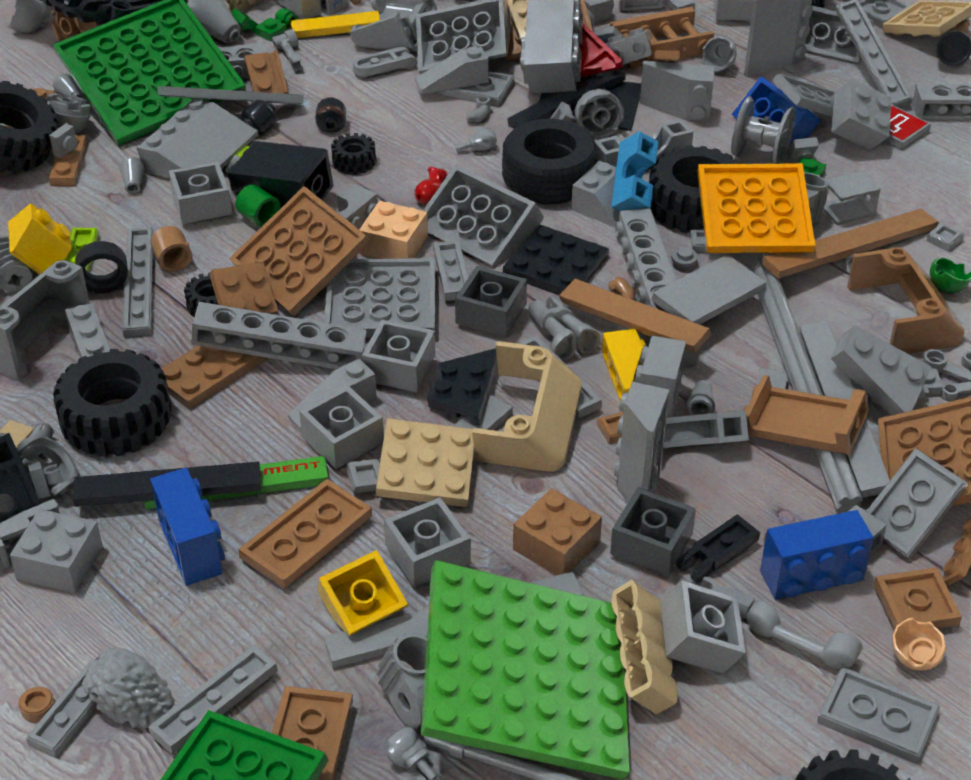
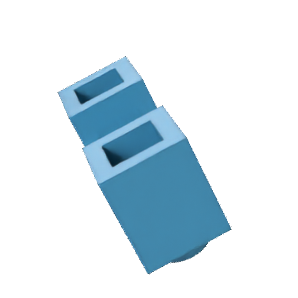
[611,131,658,212]

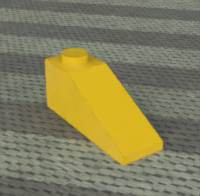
[602,329,646,402]

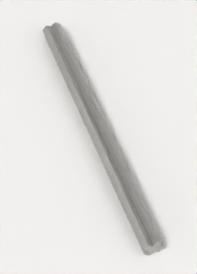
[753,264,863,513]

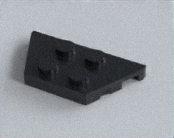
[427,348,497,425]

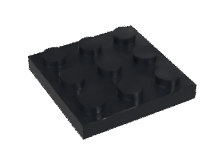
[502,225,609,295]

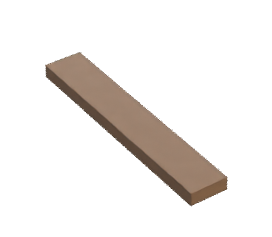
[559,279,711,353]

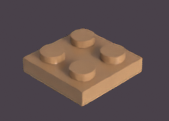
[209,262,278,315]
[874,567,962,629]

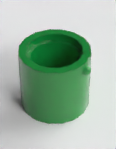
[235,184,281,227]

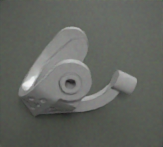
[16,435,78,497]

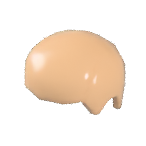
[892,618,946,671]

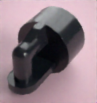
[936,30,971,66]

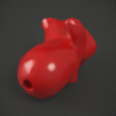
[414,167,448,205]

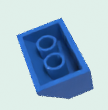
[732,76,821,146]

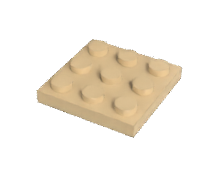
[882,0,971,37]
[376,418,474,507]

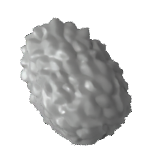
[82,647,173,729]

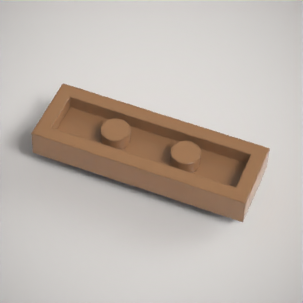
[49,134,87,186]

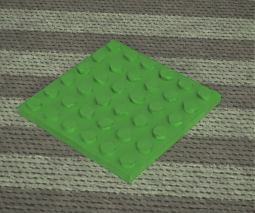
[421,560,630,780]

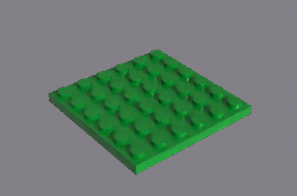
[53,0,246,146]

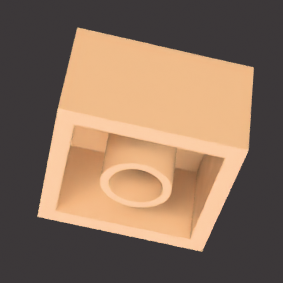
[359,201,428,259]

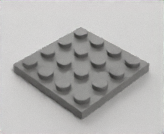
[324,258,435,338]

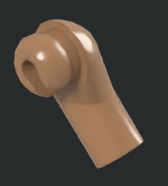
[608,277,635,300]

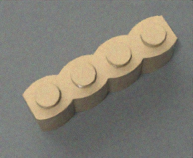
[612,579,678,715]

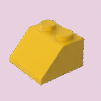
[8,203,71,275]
[318,550,408,636]

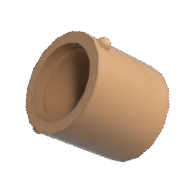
[150,226,193,272]

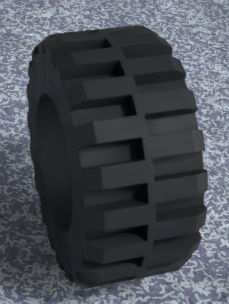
[0,81,58,172]
[649,145,740,233]
[53,349,172,457]

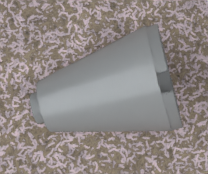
[187,0,241,44]

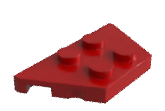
[579,23,623,77]

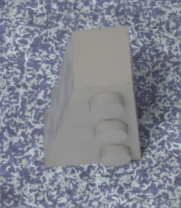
[831,325,931,416]

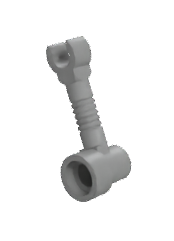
[272,29,303,72]

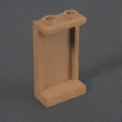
[743,375,869,455]

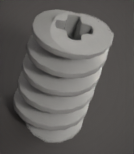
[0,236,33,292]

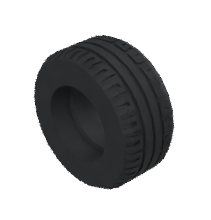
[502,119,597,204]

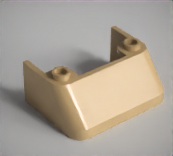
[472,341,581,472]

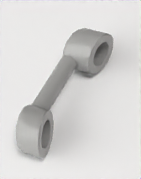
[747,600,863,670]

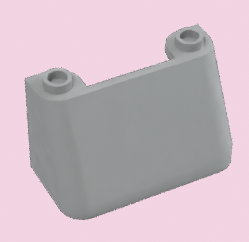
[349,0,437,53]
[0,260,90,381]

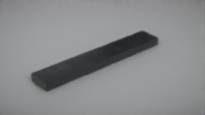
[507,69,626,129]
[73,462,261,507]

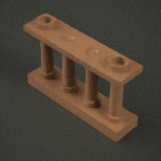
[610,7,714,69]

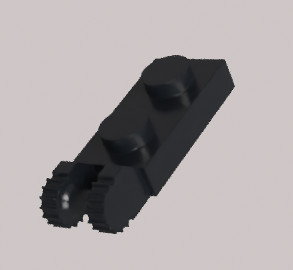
[676,514,760,583]

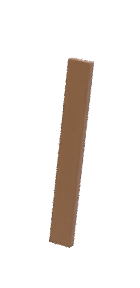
[762,208,938,279]

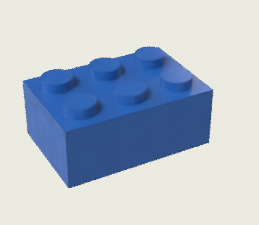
[150,467,225,586]
[760,510,874,600]

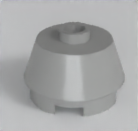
[46,94,92,134]

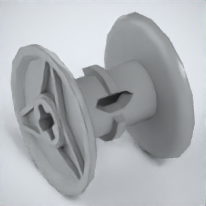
[731,96,796,164]

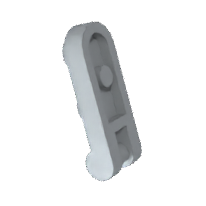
[353,46,417,78]

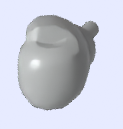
[455,127,497,152]
[386,727,438,780]

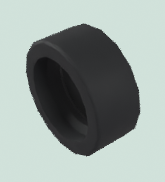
[75,241,128,293]

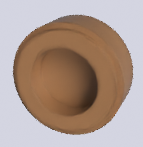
[18,687,55,722]

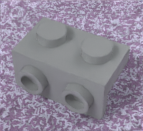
[606,27,652,64]

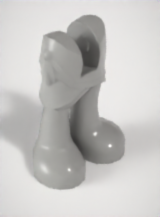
[529,295,601,362]

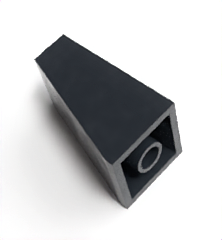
[227,141,334,208]

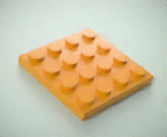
[698,163,815,253]

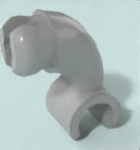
[466,98,490,123]

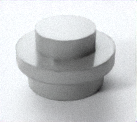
[671,247,698,270]

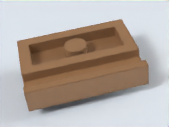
[244,50,288,94]

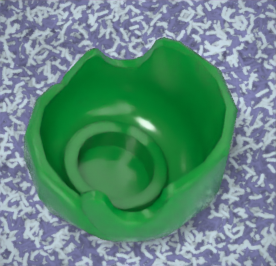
[930,257,971,294]

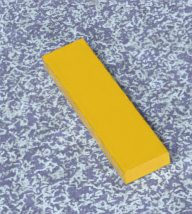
[291,11,380,39]

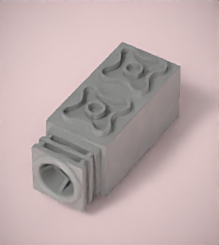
[520,0,583,94]

